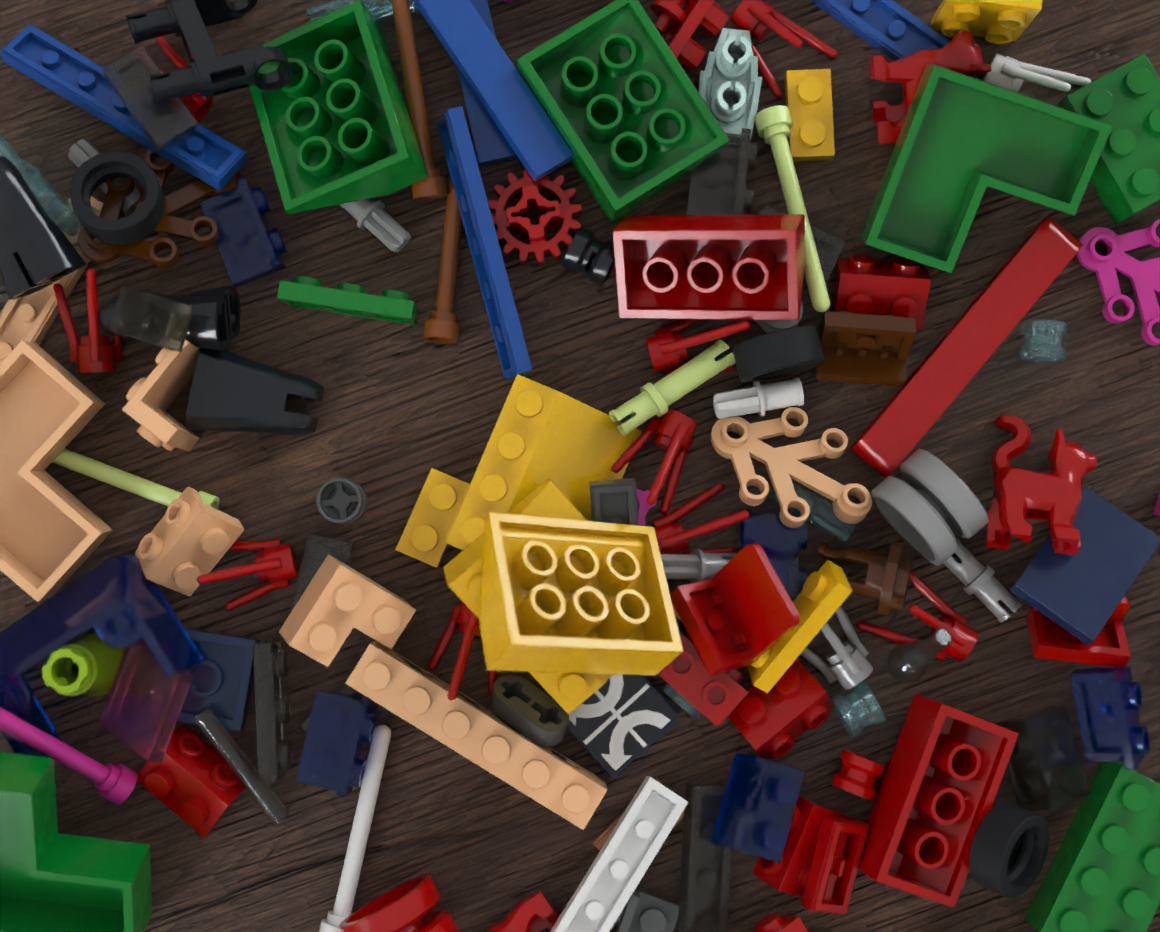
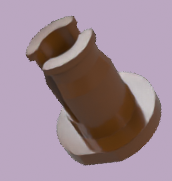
[818,542,913,616]

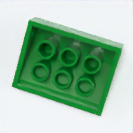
[250,0,429,214]
[517,0,730,224]

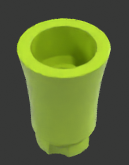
[42,633,127,696]

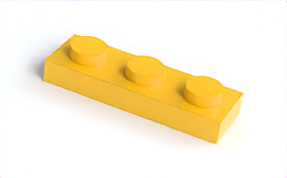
[747,559,853,693]

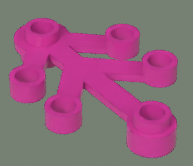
[1077,219,1160,346]

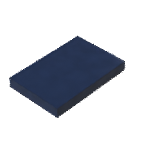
[1010,487,1160,646]

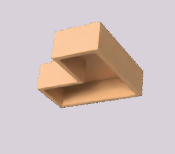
[0,340,113,602]

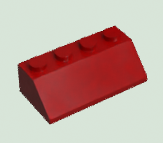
[613,214,806,320]
[858,693,1019,908]

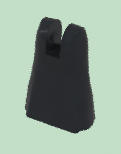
[0,156,86,300]
[98,285,241,351]
[186,348,324,435]

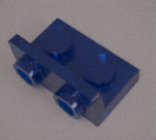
[296,690,377,797]

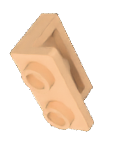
[135,487,244,597]

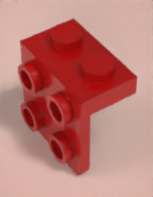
[670,543,800,676]

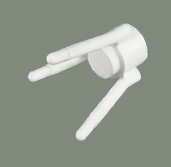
[983,53,1091,93]

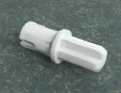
[713,378,804,419]

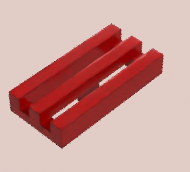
[801,816,869,914]

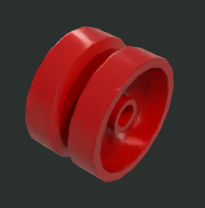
[339,874,460,932]

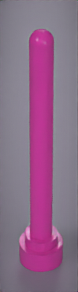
[0,707,138,805]

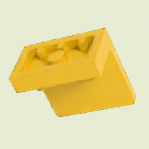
[930,0,1043,44]

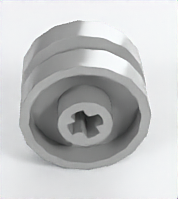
[870,448,989,566]

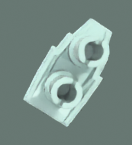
[699,28,762,140]

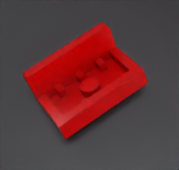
[832,254,931,330]
[1026,597,1131,668]
[658,630,748,726]
[728,659,834,763]
[137,725,250,838]
[753,790,853,898]

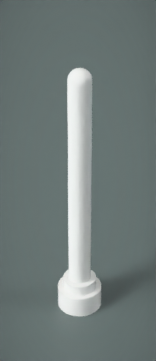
[319,724,391,932]

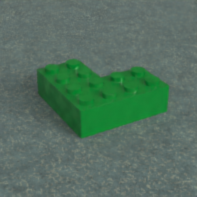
[860,63,1113,274]
[0,752,152,932]
[1024,758,1160,932]

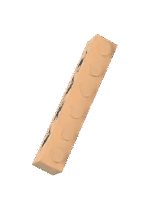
[345,640,608,830]

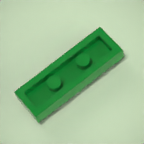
[277,276,419,326]

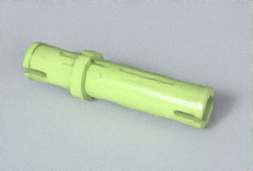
[609,339,736,436]

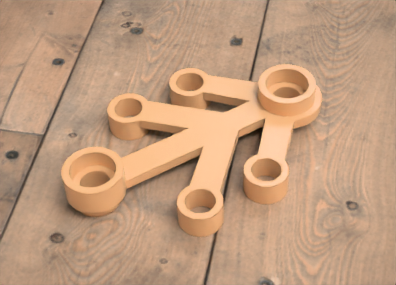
[710,407,872,528]

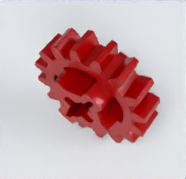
[488,168,582,266]

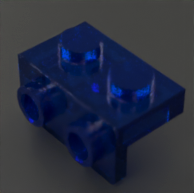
[200,177,287,288]
[1070,667,1150,770]

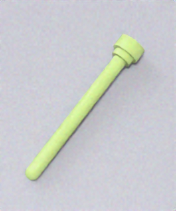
[755,105,830,312]
[52,448,220,509]

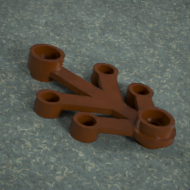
[78,149,242,269]

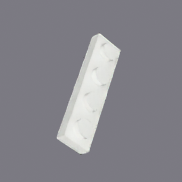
[550,776,688,932]

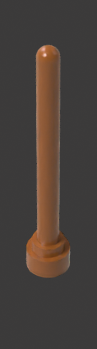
[391,0,448,200]
[423,174,462,344]

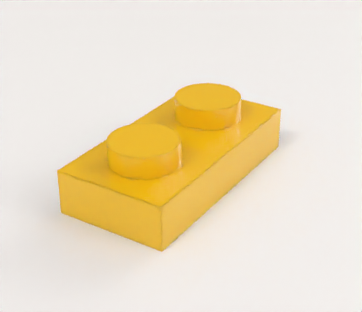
[784,69,835,162]
[395,468,470,568]

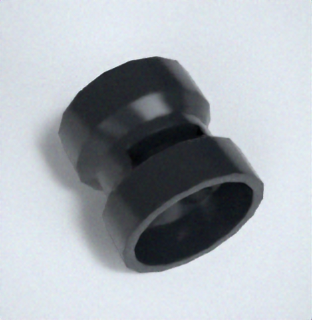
[562,227,615,287]

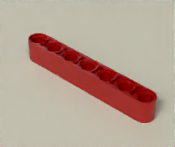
[850,215,1083,478]

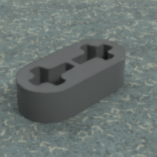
[489,674,569,746]

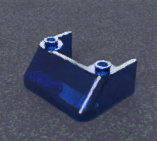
[0,555,205,758]

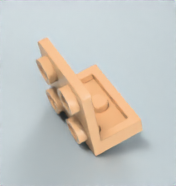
[122,337,200,452]

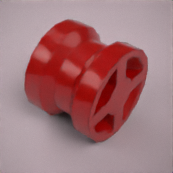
[830,749,886,800]

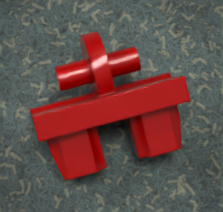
[651,0,729,72]

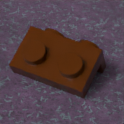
[816,311,916,387]

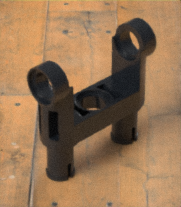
[126,0,292,105]

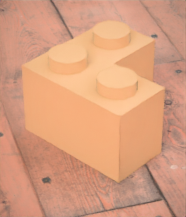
[279,554,416,667]

